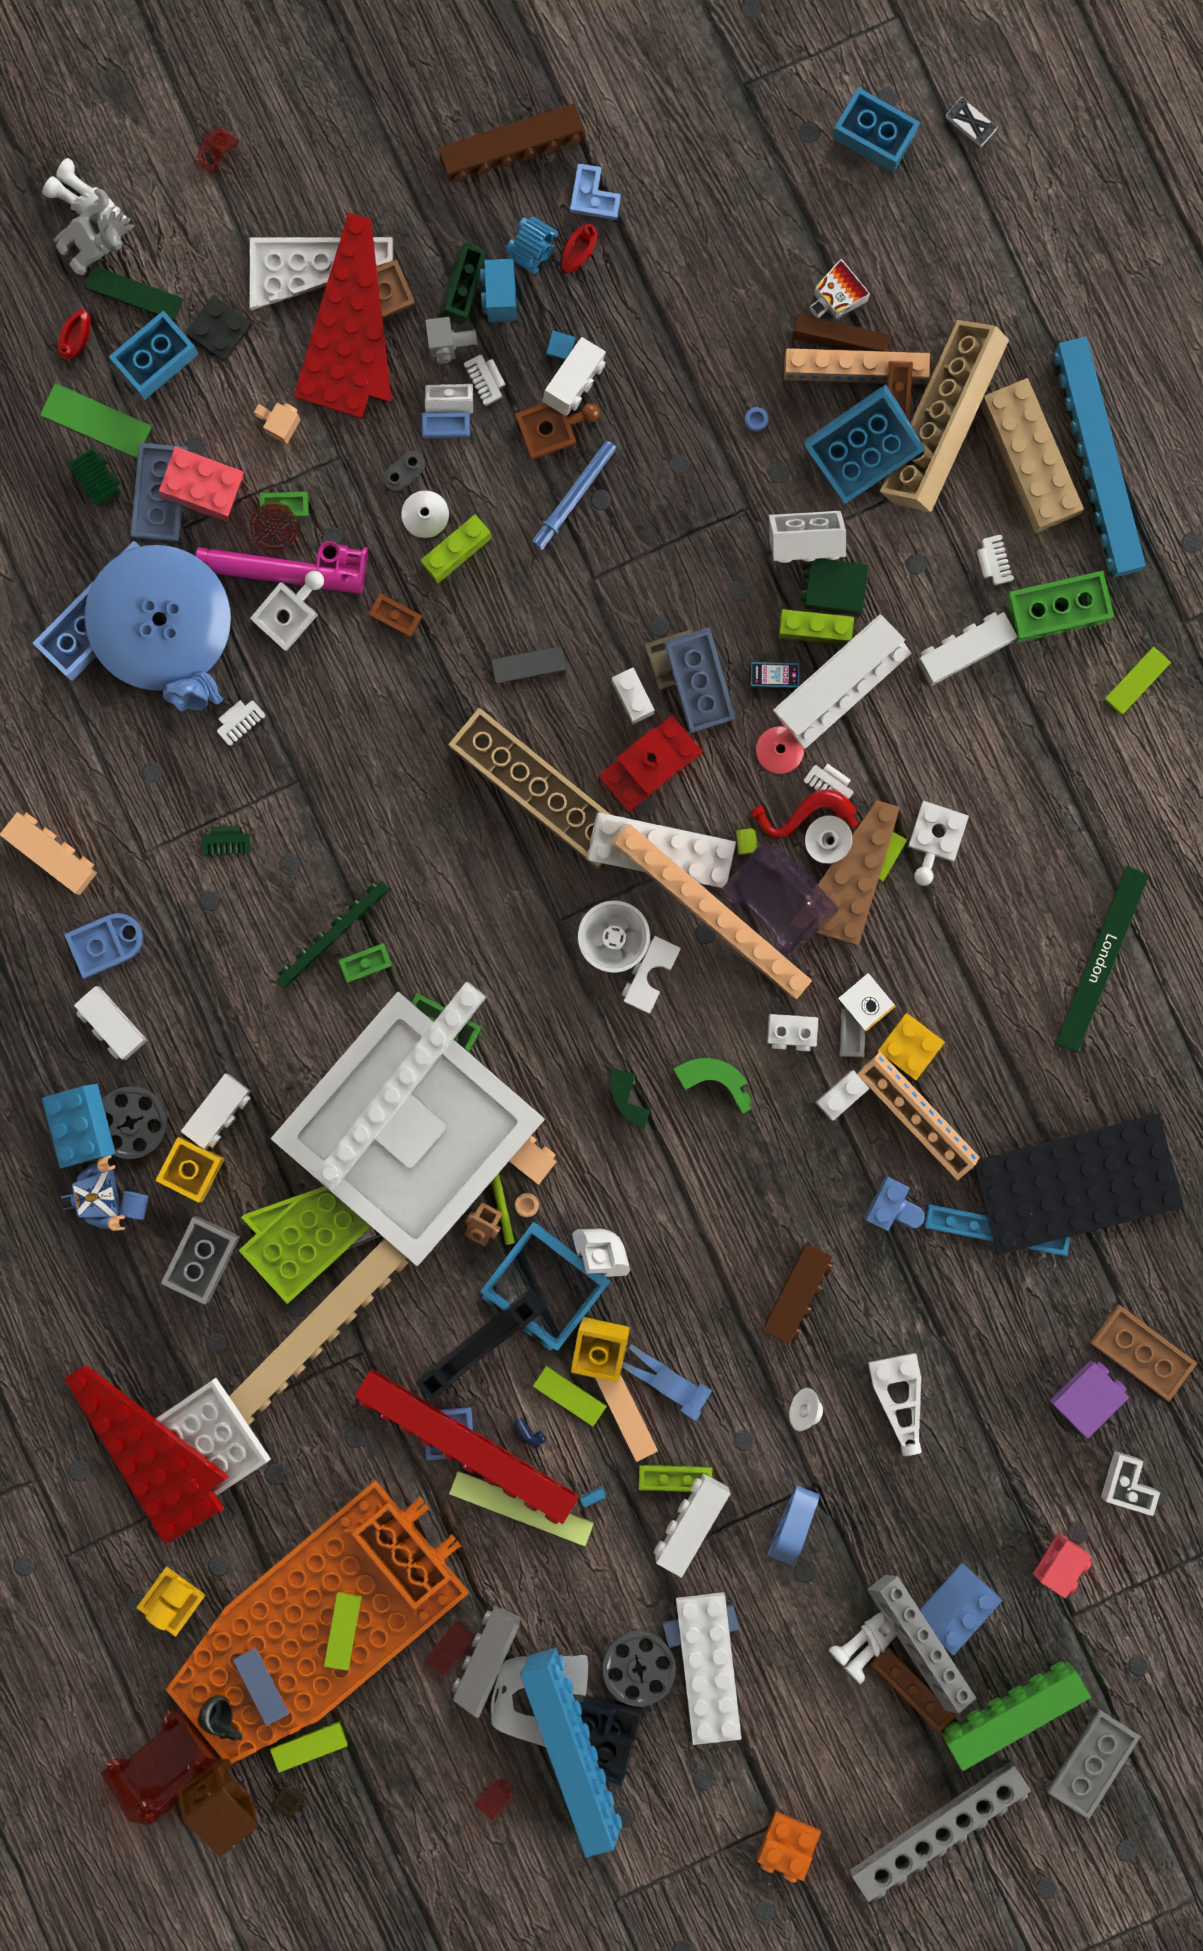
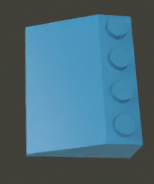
[804,384,925,504]

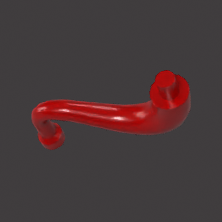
[750,789,858,839]

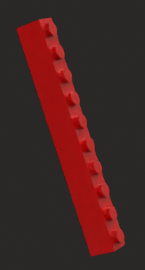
[354,1369,580,1524]

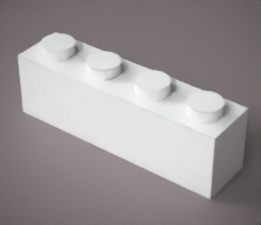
[917,612,1018,686]
[654,1473,730,1578]

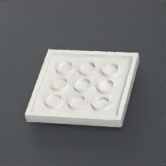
[156,1378,271,1496]

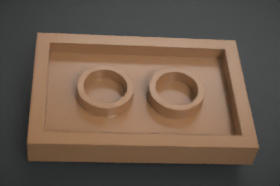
[377,259,416,319]

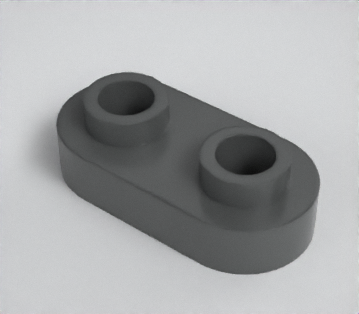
[383,451,425,492]

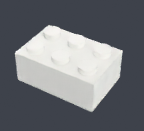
[769,511,846,563]

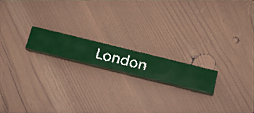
[1055,866,1149,1053]

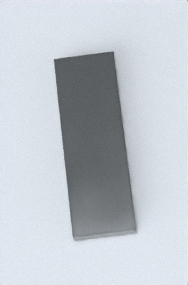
[491,646,566,684]

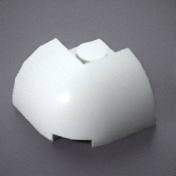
[572,1228,630,1277]

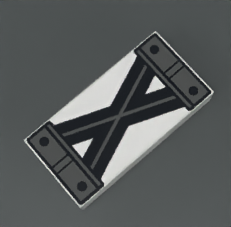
[945,97,997,148]

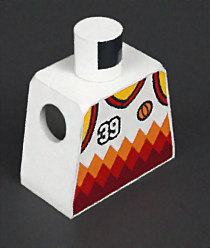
[810,259,870,319]

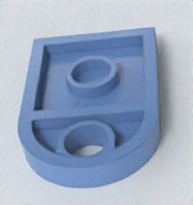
[64,913,143,979]

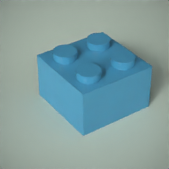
[480,259,517,322]

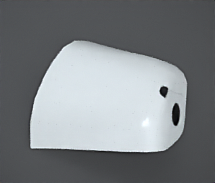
[491,1656,588,1747]

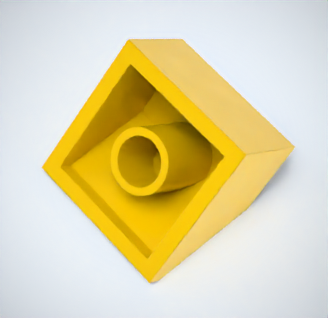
[571,1317,630,1383]

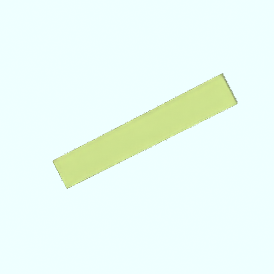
[449,1470,594,1546]

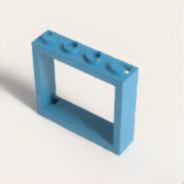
[480,1221,610,1351]

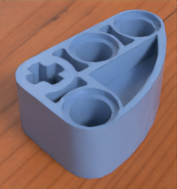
[768,1485,820,1566]

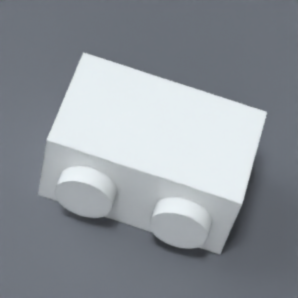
[612,667,655,725]
[815,1070,870,1121]

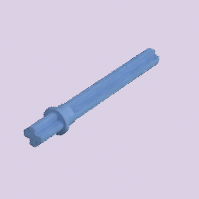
[532,441,616,550]

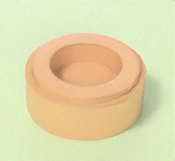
[515,1193,539,1217]

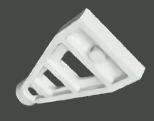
[868,1353,922,1456]

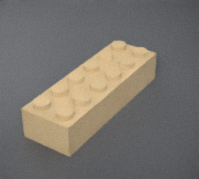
[980,378,1084,533]

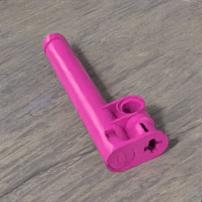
[196,541,368,594]

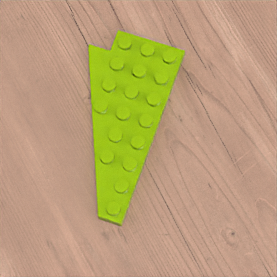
[239,1186,371,1304]

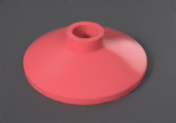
[756,726,804,774]

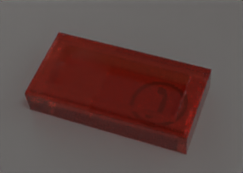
[425,1621,475,1676]

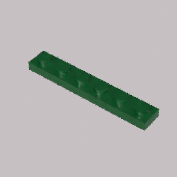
[276,881,390,988]

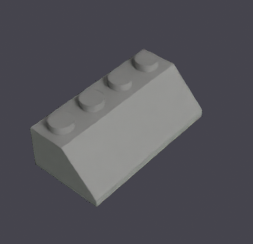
[451,1605,521,1718]

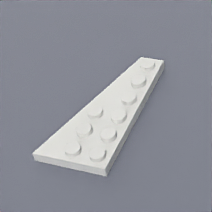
[250,237,393,311]

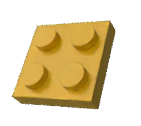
[877,1013,945,1080]

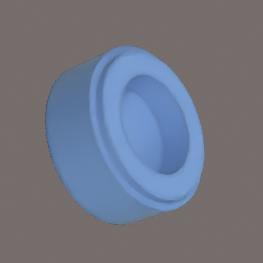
[744,407,769,433]

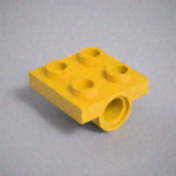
[137,1566,206,1637]

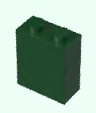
[801,558,869,616]

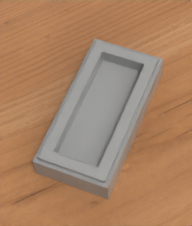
[839,1009,865,1058]

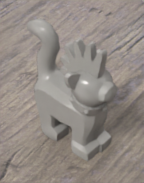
[53,188,134,276]

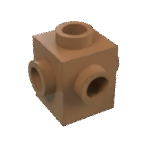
[464,1202,503,1246]

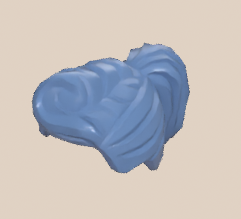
[163,672,223,711]

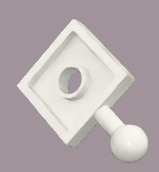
[250,571,324,651]
[908,801,969,886]

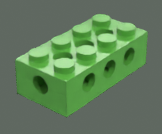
[1005,571,1114,643]

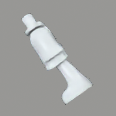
[42,158,126,223]
[828,1612,896,1685]

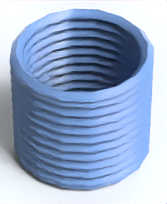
[119,1191,149,1220]

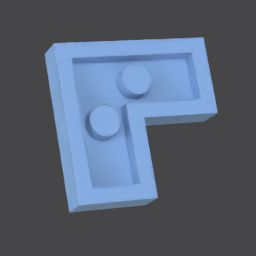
[570,163,621,220]

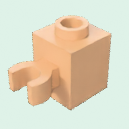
[254,403,300,445]

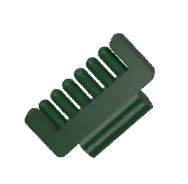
[202,826,251,856]

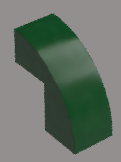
[611,1068,650,1128]

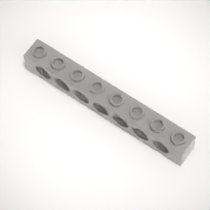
[850,1760,1031,1902]

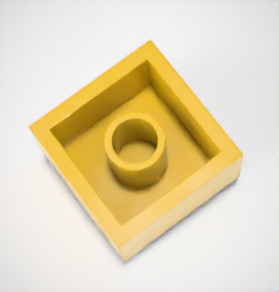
[155,1137,225,1203]

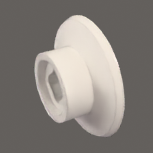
[789,1388,823,1431]

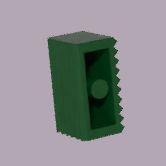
[68,448,121,507]

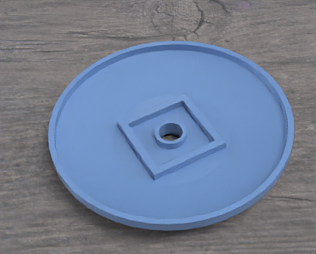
[84,545,231,691]

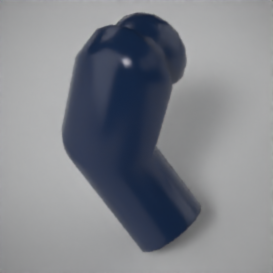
[512,1418,546,1448]

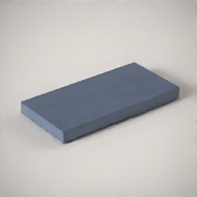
[130,443,188,543]
[663,627,736,733]

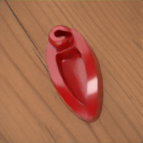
[560,224,597,274]
[58,309,91,359]

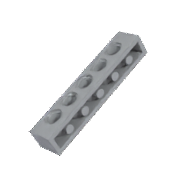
[867,1575,976,1713]

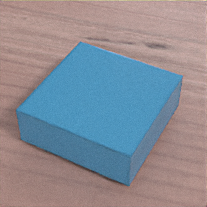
[546,331,576,361]
[580,1486,606,1507]

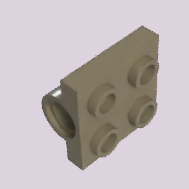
[644,630,691,691]

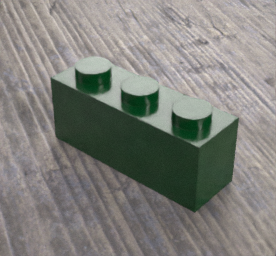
[438,242,487,324]

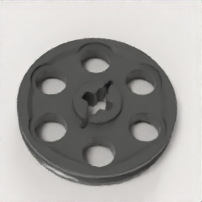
[102,1087,168,1159]
[603,1630,676,1706]

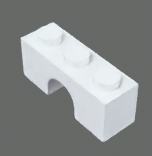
[622,936,681,1014]

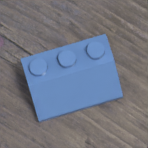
[920,1563,1003,1656]

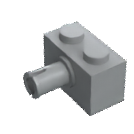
[425,317,477,364]

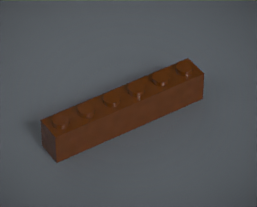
[439,104,583,182]

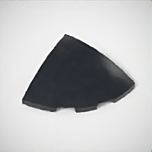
[574,1696,644,1787]

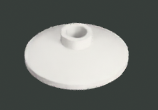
[401,491,449,538]
[805,816,852,864]

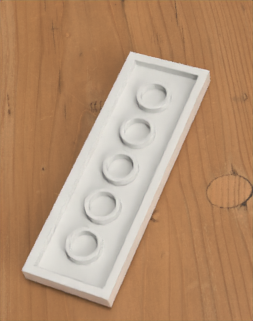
[587,812,736,889]
[676,1592,741,1745]

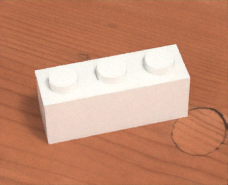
[542,337,606,416]
[74,986,148,1060]
[181,1074,251,1149]

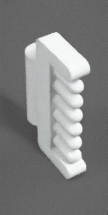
[464,355,506,406]
[976,535,1014,586]
[217,700,265,746]
[804,763,853,799]

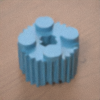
[506,217,559,274]

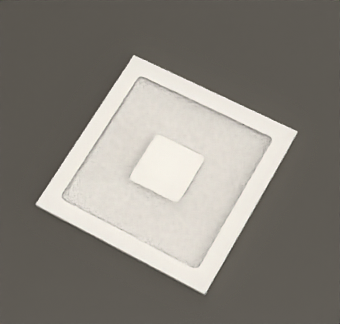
[271,992,545,1266]

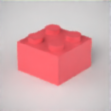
[1033,1533,1092,1598]

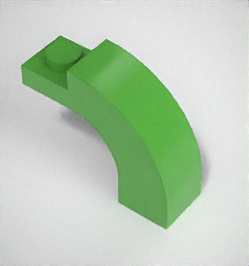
[673,1058,752,1114]

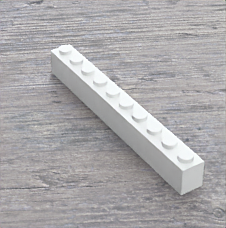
[314,982,487,1190]

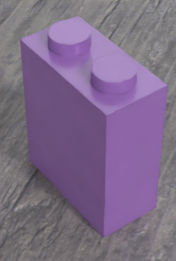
[1050,1360,1129,1439]

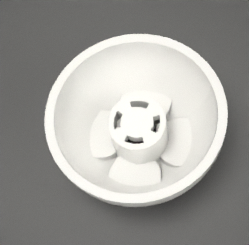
[578,901,650,972]

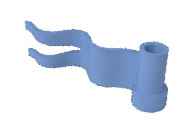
[622,1344,713,1421]

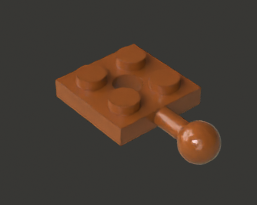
[515,403,600,460]

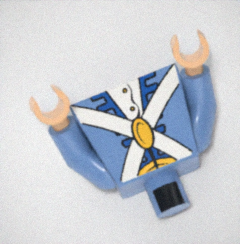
[61,1155,125,1231]

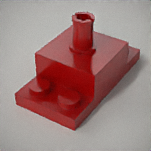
[599,715,703,813]

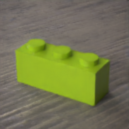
[420,514,492,584]
[778,609,854,645]

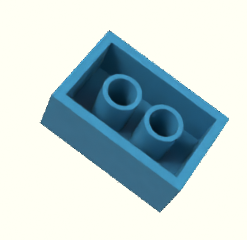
[832,87,920,173]
[109,310,199,400]
[42,1084,116,1168]

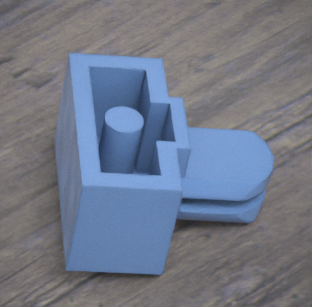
[864,1176,925,1231]

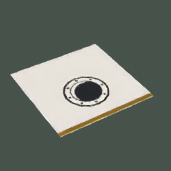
[838,973,896,1031]

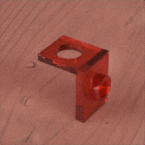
[196,127,239,174]

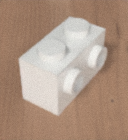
[767,1014,818,1051]

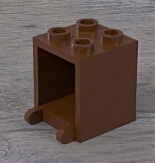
[177,1759,259,1857]

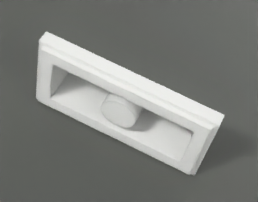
[425,384,473,414]

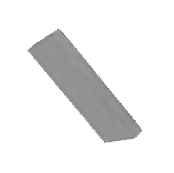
[1046,1708,1141,1820]

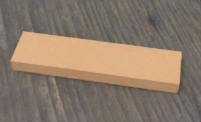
[595,1374,658,1462]

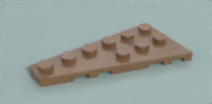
[789,800,900,945]

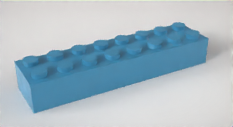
[520,1648,622,1857]

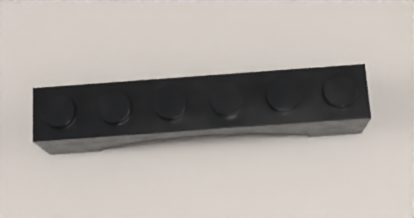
[416,1288,546,1401]

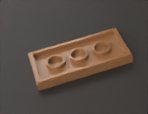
[1090,1304,1197,1402]

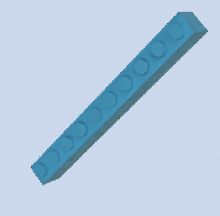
[1053,336,1146,578]

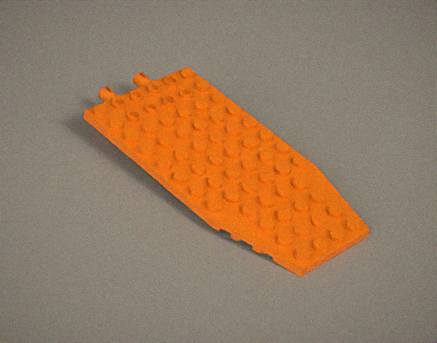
[166,1480,469,1764]

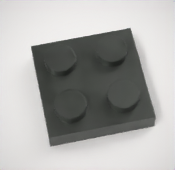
[185,295,253,362]

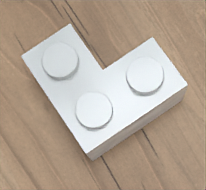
[1101,1451,1160,1516]

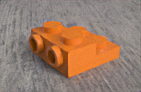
[757,1811,821,1883]

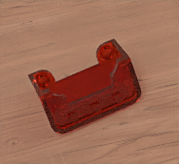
[100,1709,221,1825]

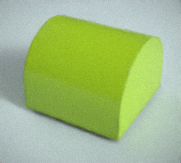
[736,828,758,855]

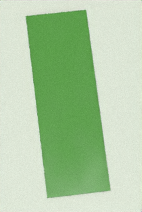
[40,383,152,458]

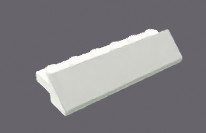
[773,615,912,749]

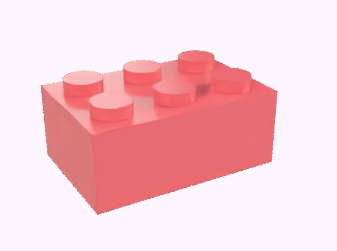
[159,446,244,522]

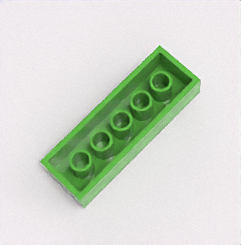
[941,1661,1091,1771]

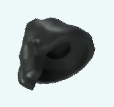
[197,1695,242,1740]

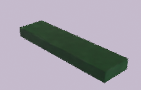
[85,265,183,322]

